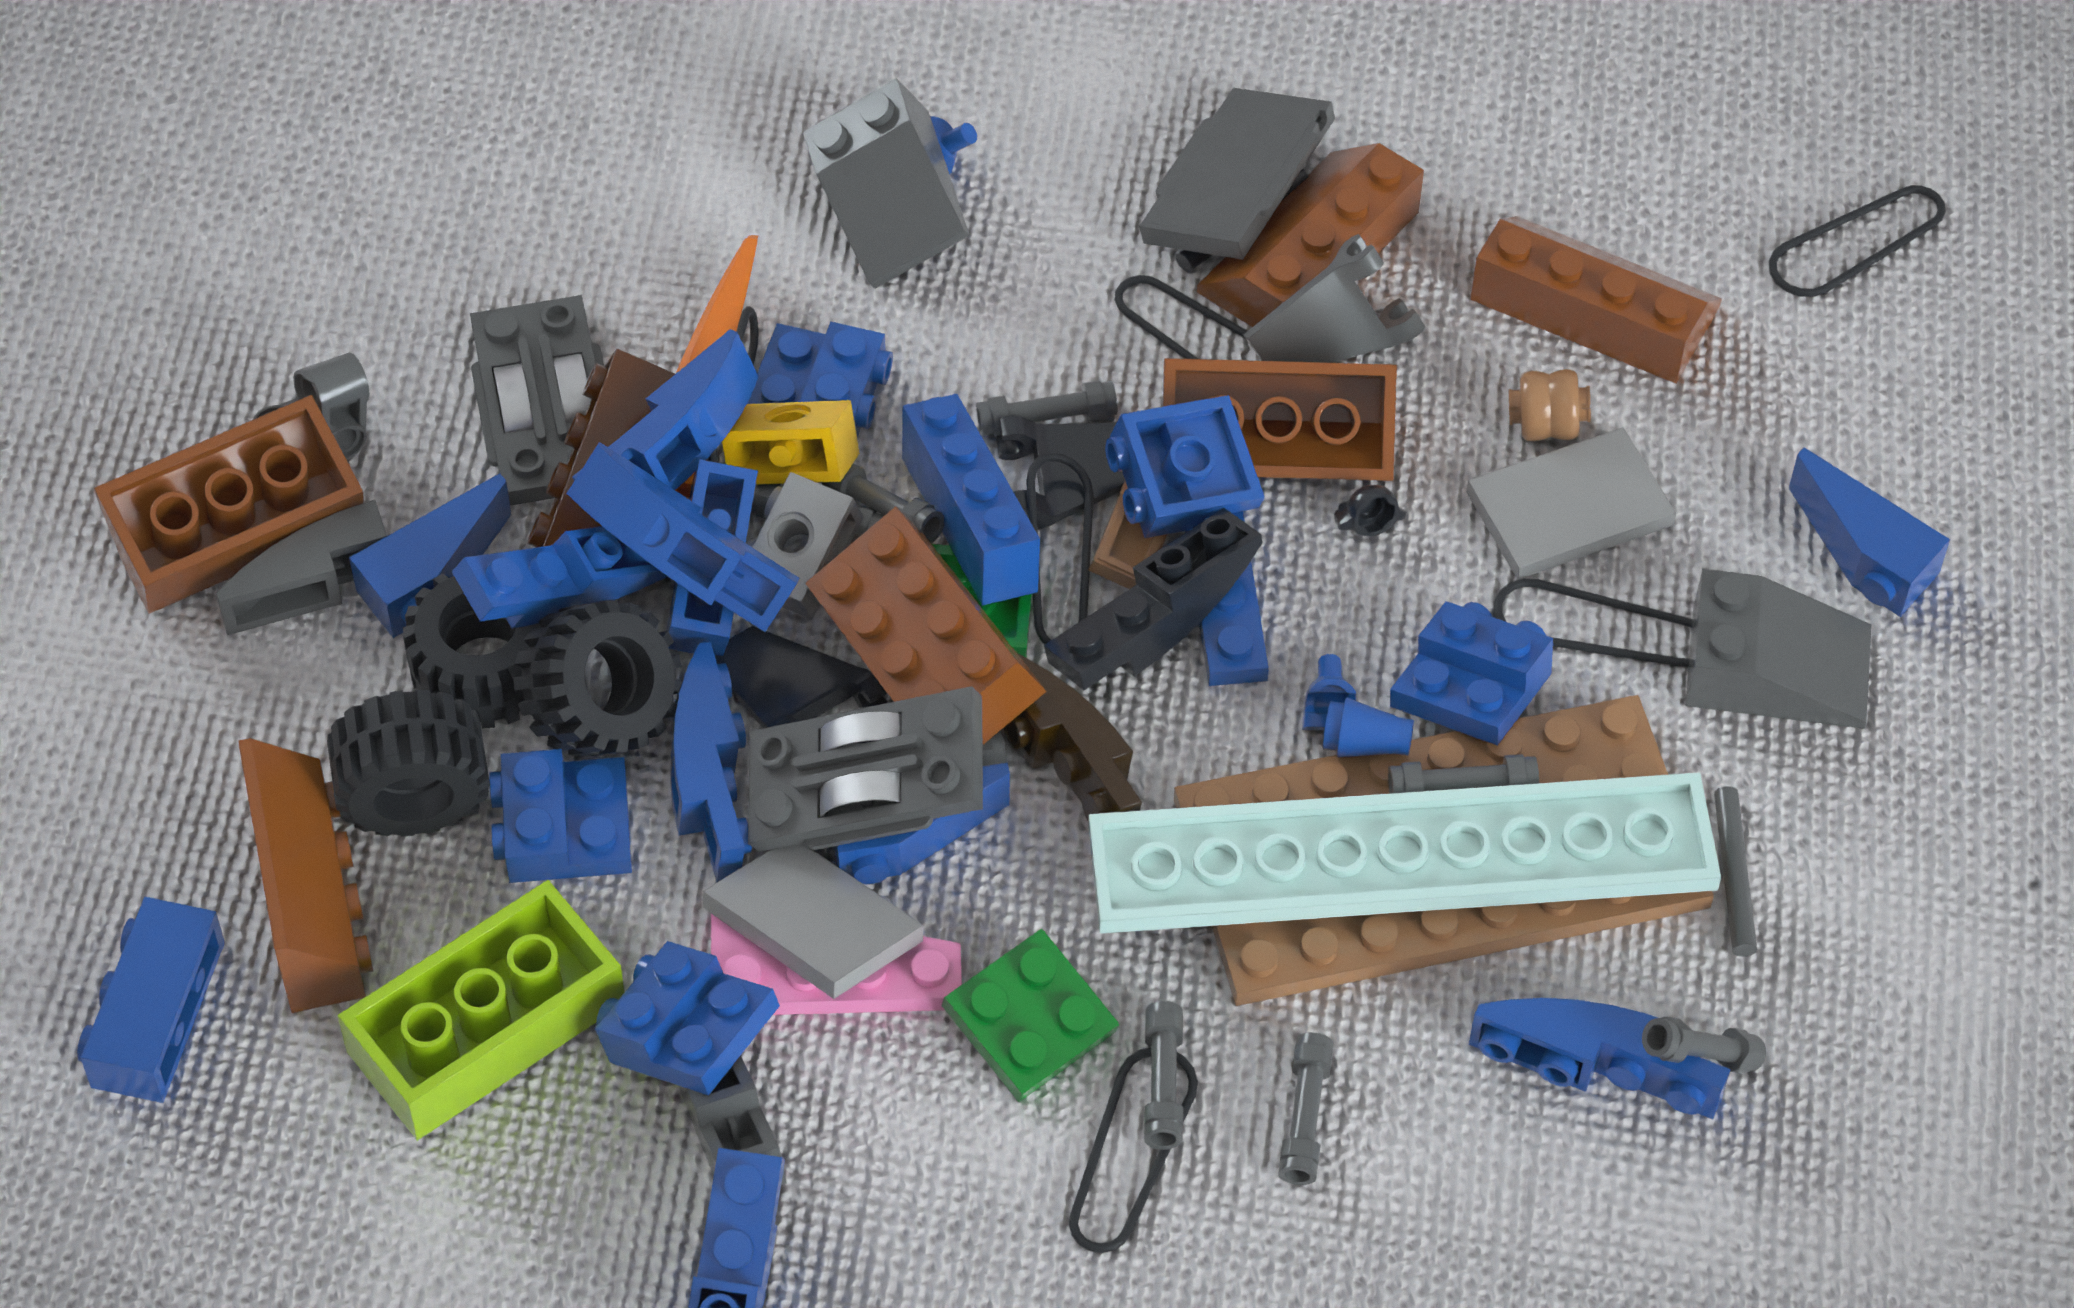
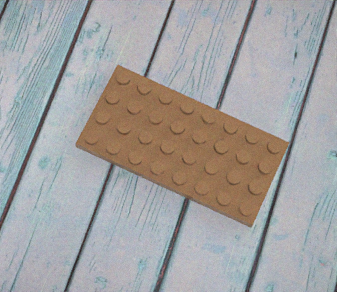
[1173,695,1714,1006]

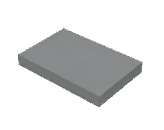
[1466,427,1676,580]
[703,844,924,999]

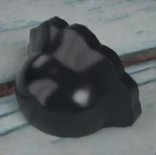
[1334,485,1407,537]

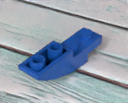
[572,329,759,522]
[566,442,800,632]
[452,526,668,629]
[670,641,752,883]
[1469,998,1731,1120]
[688,1148,785,1308]

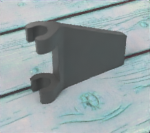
[1243,234,1426,363]

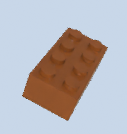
[805,507,1047,745]

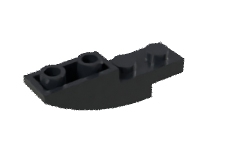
[1044,508,1263,690]

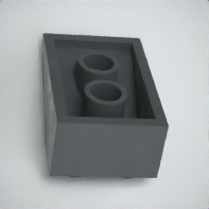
[803,78,970,289]
[1685,568,1872,729]

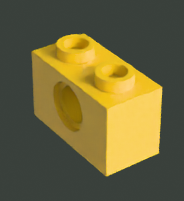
[722,400,860,484]

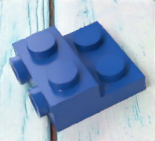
[747,321,893,437]
[1105,395,1265,538]
[1390,601,1553,746]
[489,749,632,883]
[595,941,780,1096]

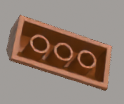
[1196,143,1424,327]
[1470,216,1722,384]
[1162,358,1397,481]
[94,395,364,614]
[238,738,374,1013]

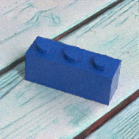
[666,459,758,656]
[77,896,225,1103]

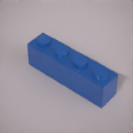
[902,394,1040,605]

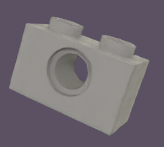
[746,472,863,620]

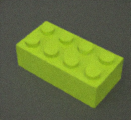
[337,880,625,1141]

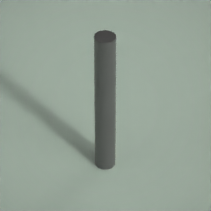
[1714,786,1757,957]

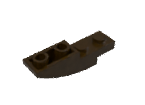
[1003,653,1142,821]

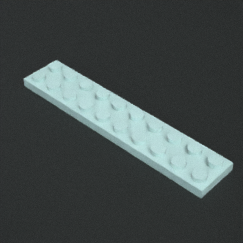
[1088,772,1721,934]

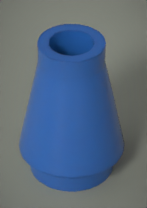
[1323,697,1414,757]

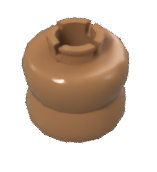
[1508,369,1591,442]

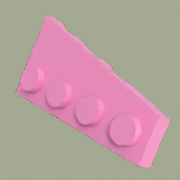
[711,914,962,1015]

